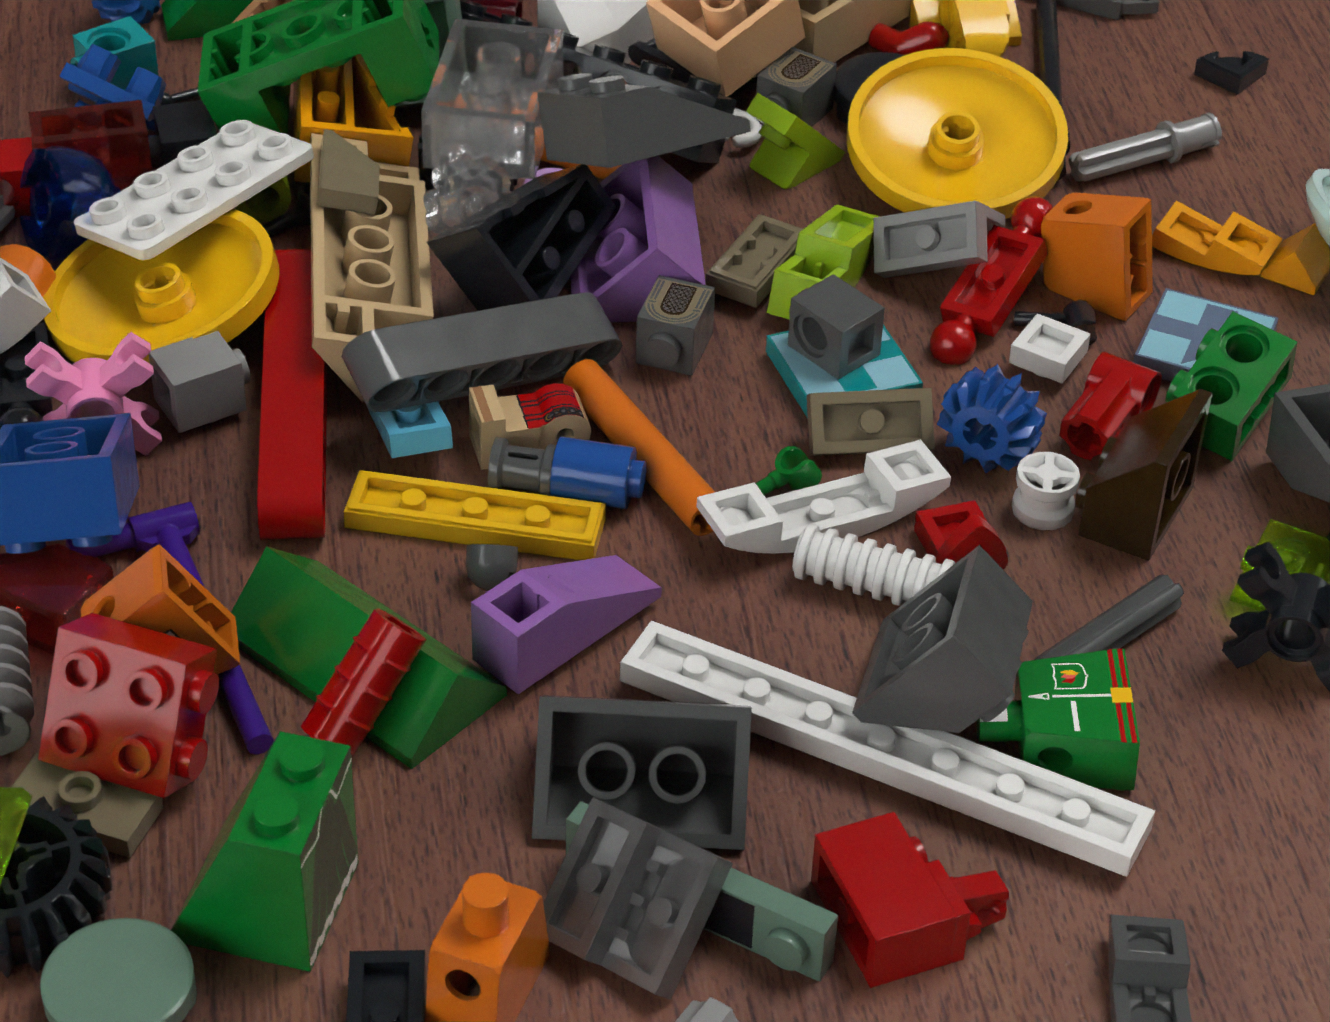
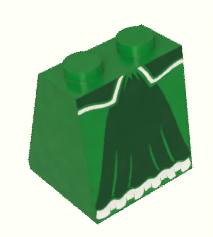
[171,731,359,972]

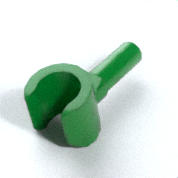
[755,446,822,496]

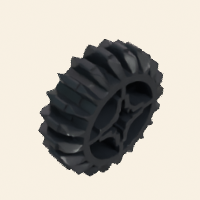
[0,794,113,979]

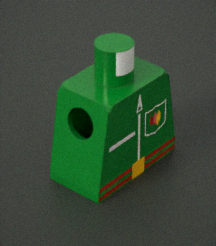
[976,649,1140,791]

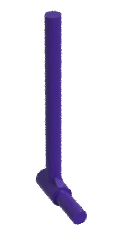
[66,501,274,754]

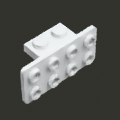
[74,120,314,260]

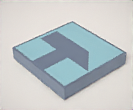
[1133,288,1279,382]

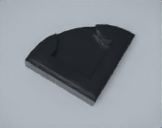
[1194,51,1269,95]

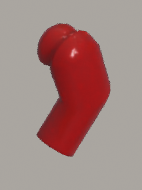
[868,21,949,55]

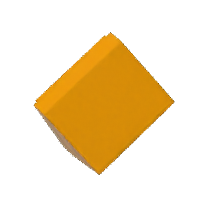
[1261,223,1330,295]

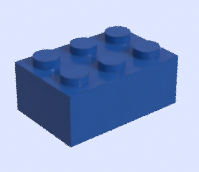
[0,413,140,554]

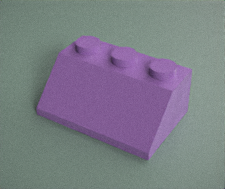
[570,156,706,322]

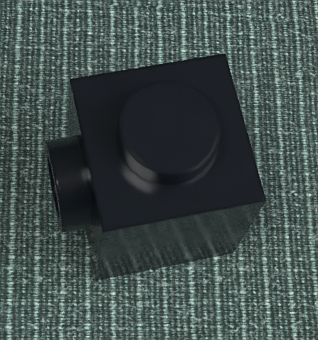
[147,100,217,169]

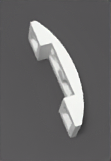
[696,440,951,554]

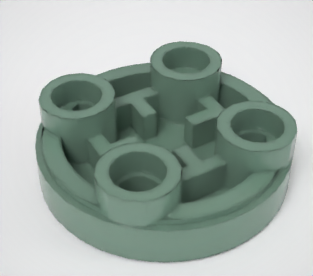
[40,918,197,1022]

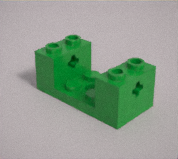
[197,0,439,134]

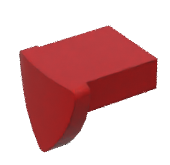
[914,500,1008,569]

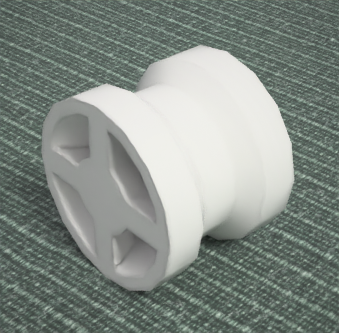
[1012,452,1080,530]

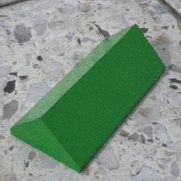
[231,546,507,769]

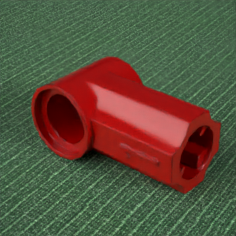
[1059,352,1162,461]

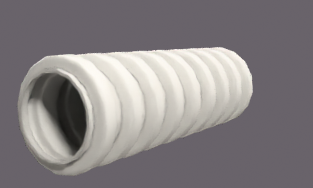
[792,523,955,606]

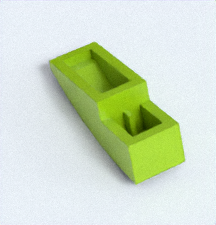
[767,204,880,320]

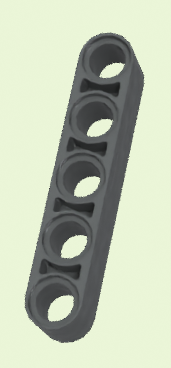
[341,292,623,412]

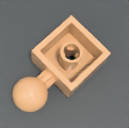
[646,0,805,97]

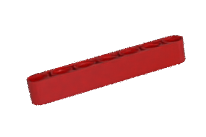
[257,248,328,540]

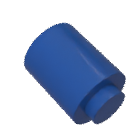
[550,436,646,509]

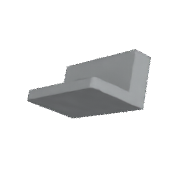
[873,200,1005,278]

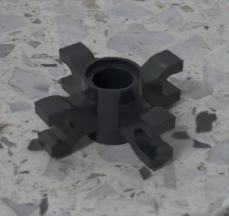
[1222,541,1330,692]

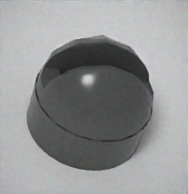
[466,544,518,590]

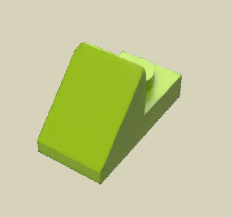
[746,93,845,189]

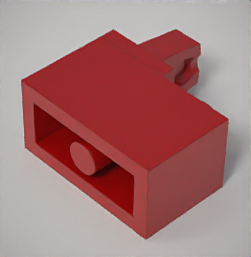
[811,812,1009,988]

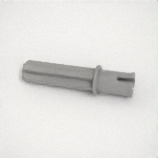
[1069,113,1222,182]

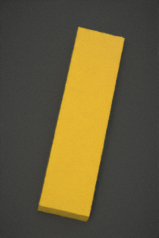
[344,470,606,560]

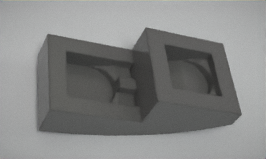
[1109,914,1192,1022]

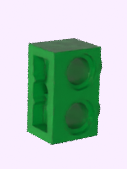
[1165,311,1298,461]

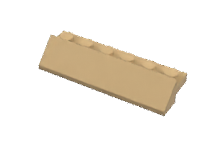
[310,133,434,403]

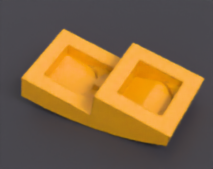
[1152,200,1283,275]

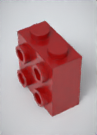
[38,613,219,798]

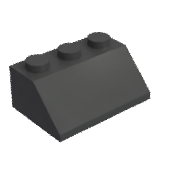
[852,545,1033,733]
[532,695,752,850]

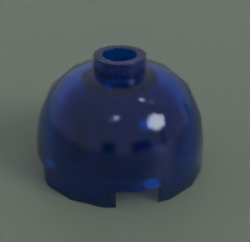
[20,146,121,261]

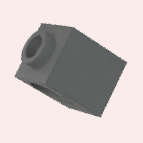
[788,274,885,379]

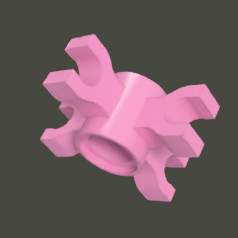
[25,332,162,456]

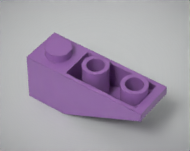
[471,555,662,694]

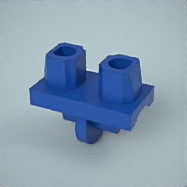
[59,44,166,143]

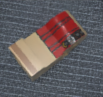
[469,383,591,470]

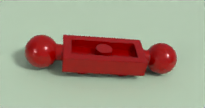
[930,196,1053,365]

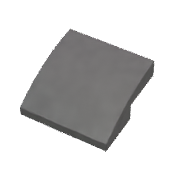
[544,797,733,1000]

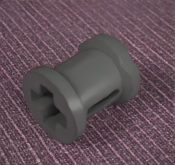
[488,437,556,496]

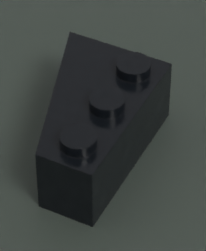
[426,164,616,311]

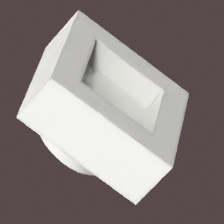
[1009,314,1090,383]

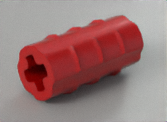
[301,608,426,756]

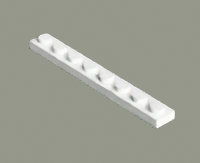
[620,620,1155,877]

